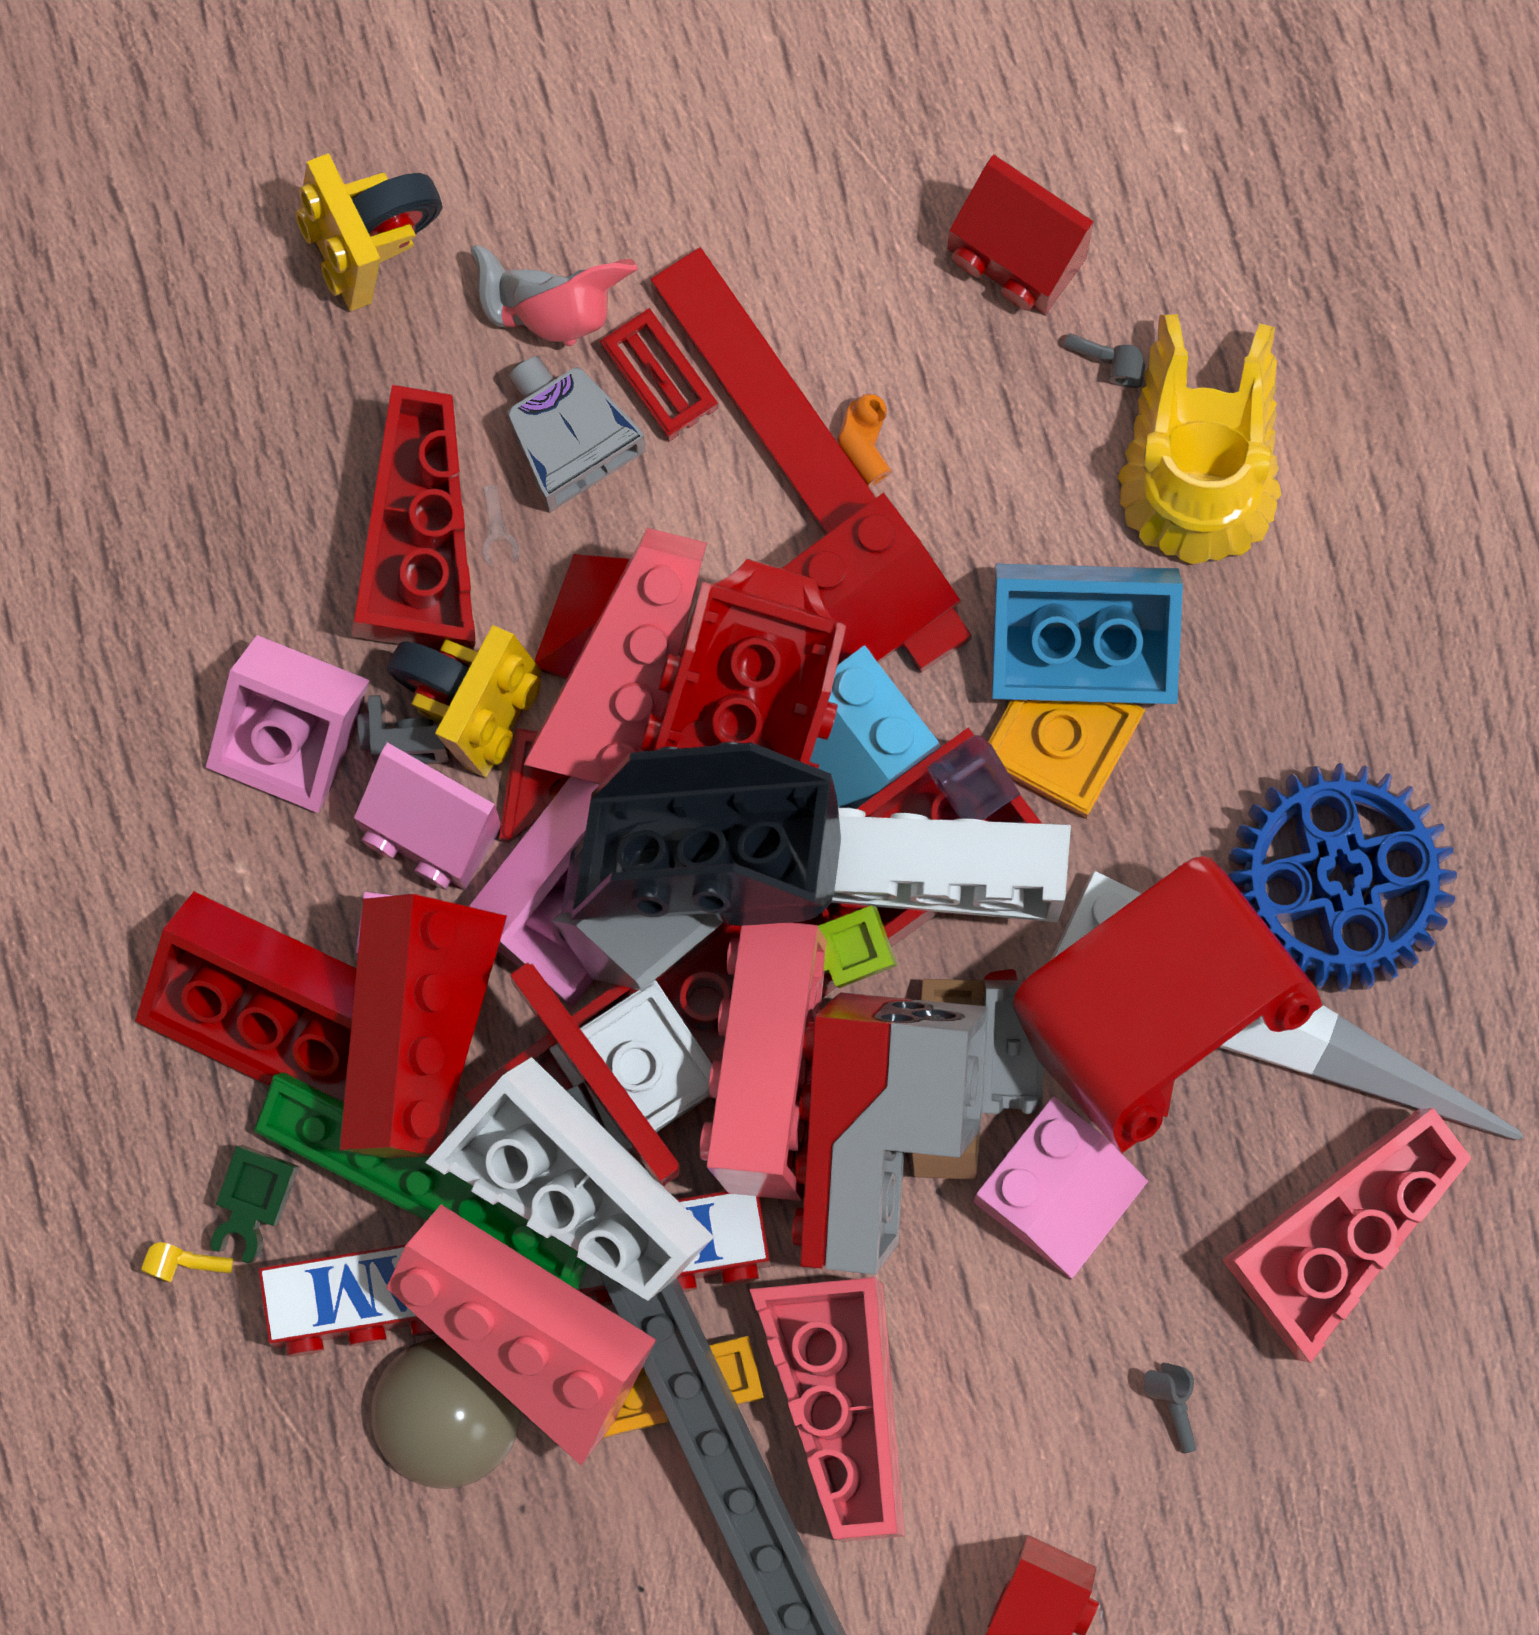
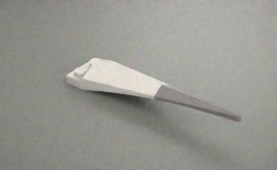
[1051,871,1524,1141]

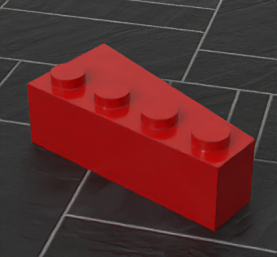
[351,385,476,651]
[340,894,507,1158]
[986,1535,1100,1635]

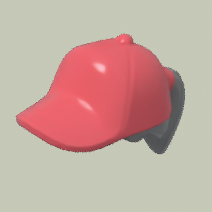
[471,245,638,346]

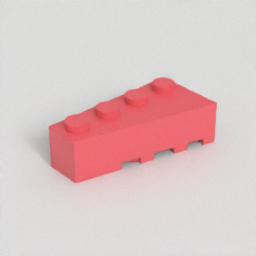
[524,528,707,784]
[700,923,827,1201]
[1222,1108,1472,1363]
[386,1205,656,1466]
[749,1277,905,1542]

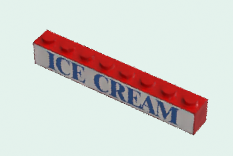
[258,1191,770,1357]

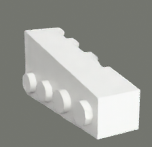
[831,808,1071,922]
[425,1057,714,1301]

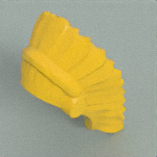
[1117,314,1281,564]

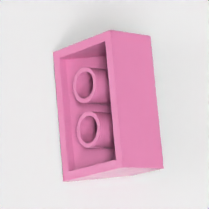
[469,776,599,1006]

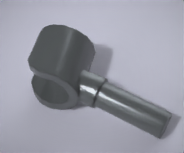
[1064,333,1145,388]
[1144,1362,1197,1454]

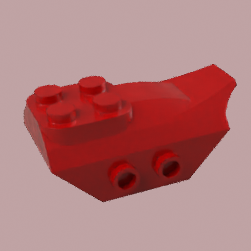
[640,559,846,769]

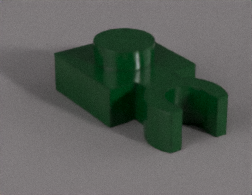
[211,1145,299,1264]

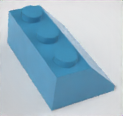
[992,563,1183,704]

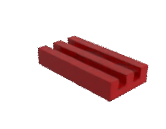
[600,308,719,442]

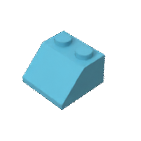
[810,645,941,809]

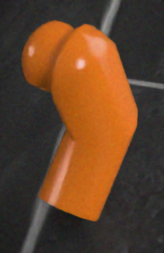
[838,393,892,488]

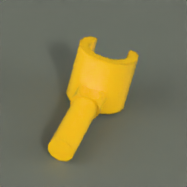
[141,1242,233,1283]

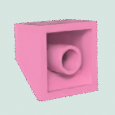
[206,635,370,813]
[354,742,501,890]
[973,1096,1148,1280]

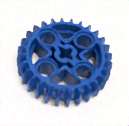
[1228,763,1457,992]

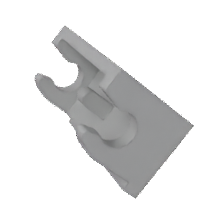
[982,980,1043,1114]

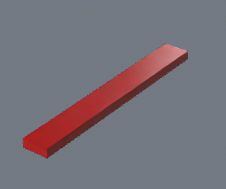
[651,246,972,673]

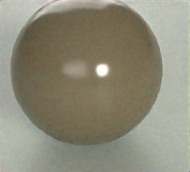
[370,1338,521,1489]

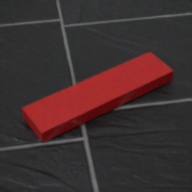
[510,962,680,1186]

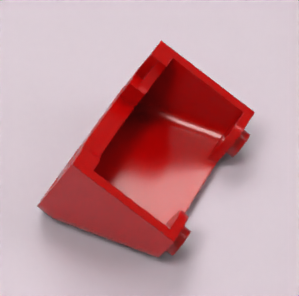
[1013,856,1323,1154]

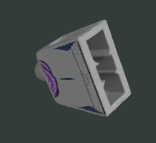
[507,356,646,513]

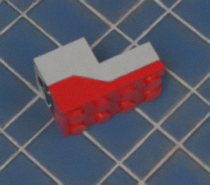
[792,992,989,1275]

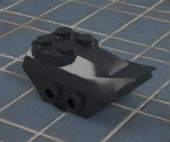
[561,742,841,926]

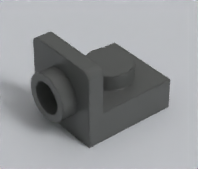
[358,695,450,766]

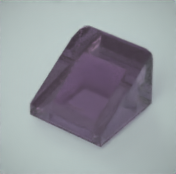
[927,735,1021,820]

